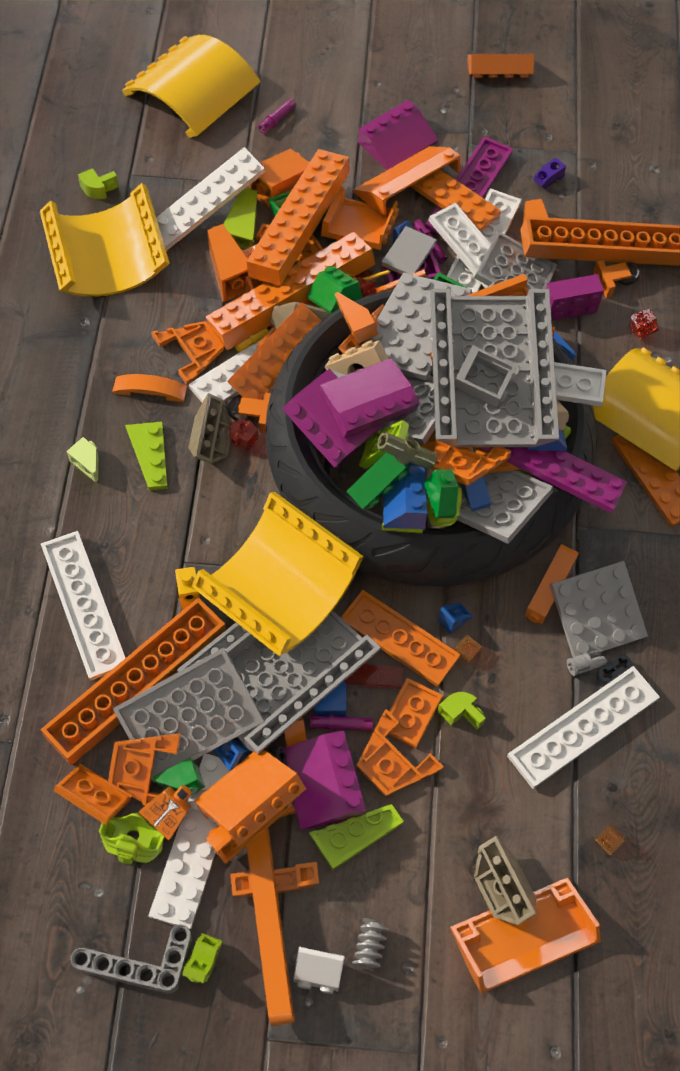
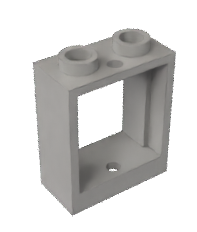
[454,345,517,407]

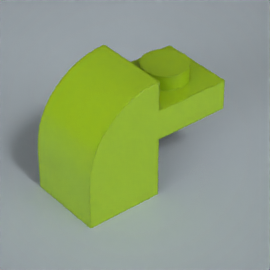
[78,169,119,199]
[437,692,485,730]
[182,933,223,983]

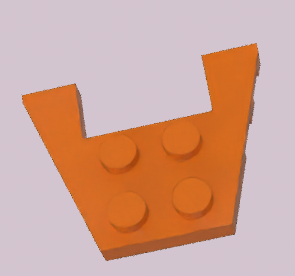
[151,321,224,385]
[431,441,511,486]
[356,709,444,797]
[107,733,181,806]

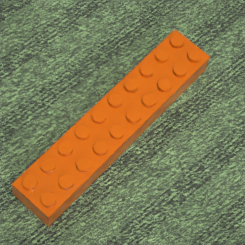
[247,149,350,286]
[521,216,680,266]
[206,232,375,350]
[40,597,226,766]

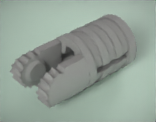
[567,650,607,676]

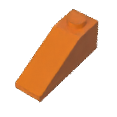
[335,292,379,344]

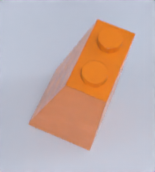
[249,148,310,208]
[208,224,248,302]

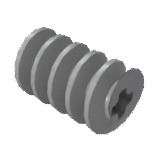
[352,918,389,970]

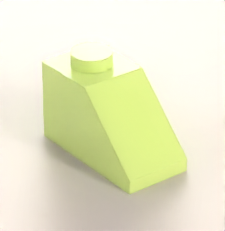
[67,437,99,483]

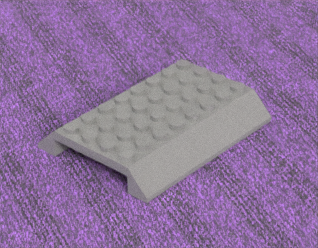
[430,289,559,447]
[177,610,381,754]

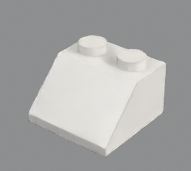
[294,947,344,994]

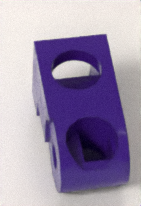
[533,158,566,189]

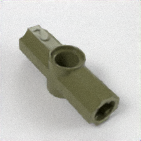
[377,432,437,469]

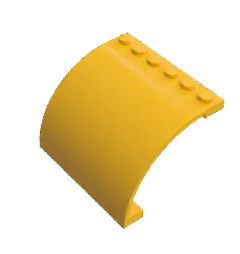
[122,35,261,138]
[40,183,170,297]
[592,347,680,471]
[192,492,364,656]

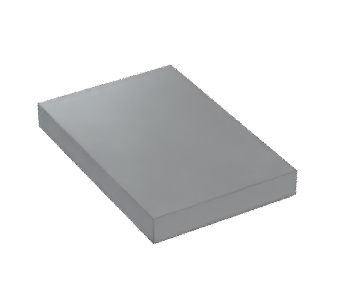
[382,226,437,274]

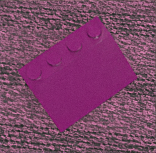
[358,99,438,170]
[319,358,420,439]
[282,368,382,467]
[284,731,366,831]

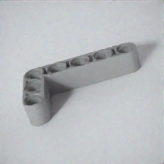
[70,924,192,994]

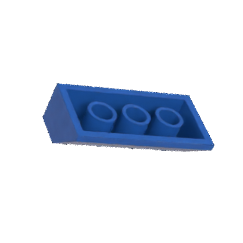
[383,462,427,529]

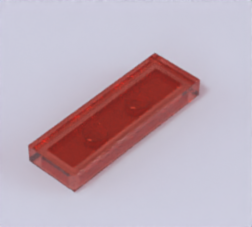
[344,664,403,689]

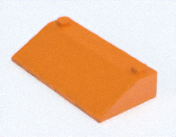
[353,147,461,216]
[450,878,601,994]

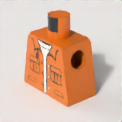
[139,785,192,840]

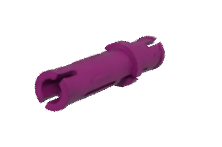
[258,99,296,134]
[412,219,448,264]
[310,714,373,731]

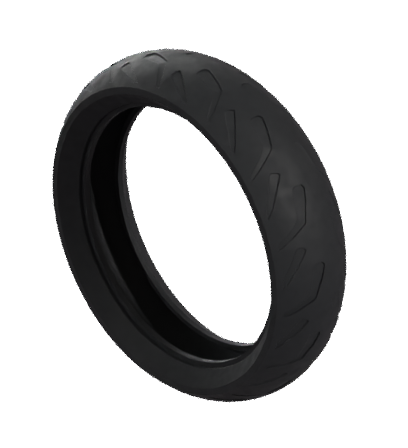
[265,289,597,586]

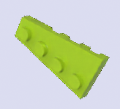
[359,420,409,469]
[125,422,168,491]
[309,804,404,870]

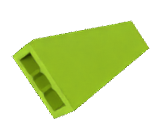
[224,188,258,249]

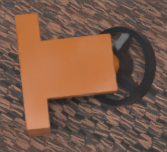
[593,260,640,298]
[227,393,271,434]

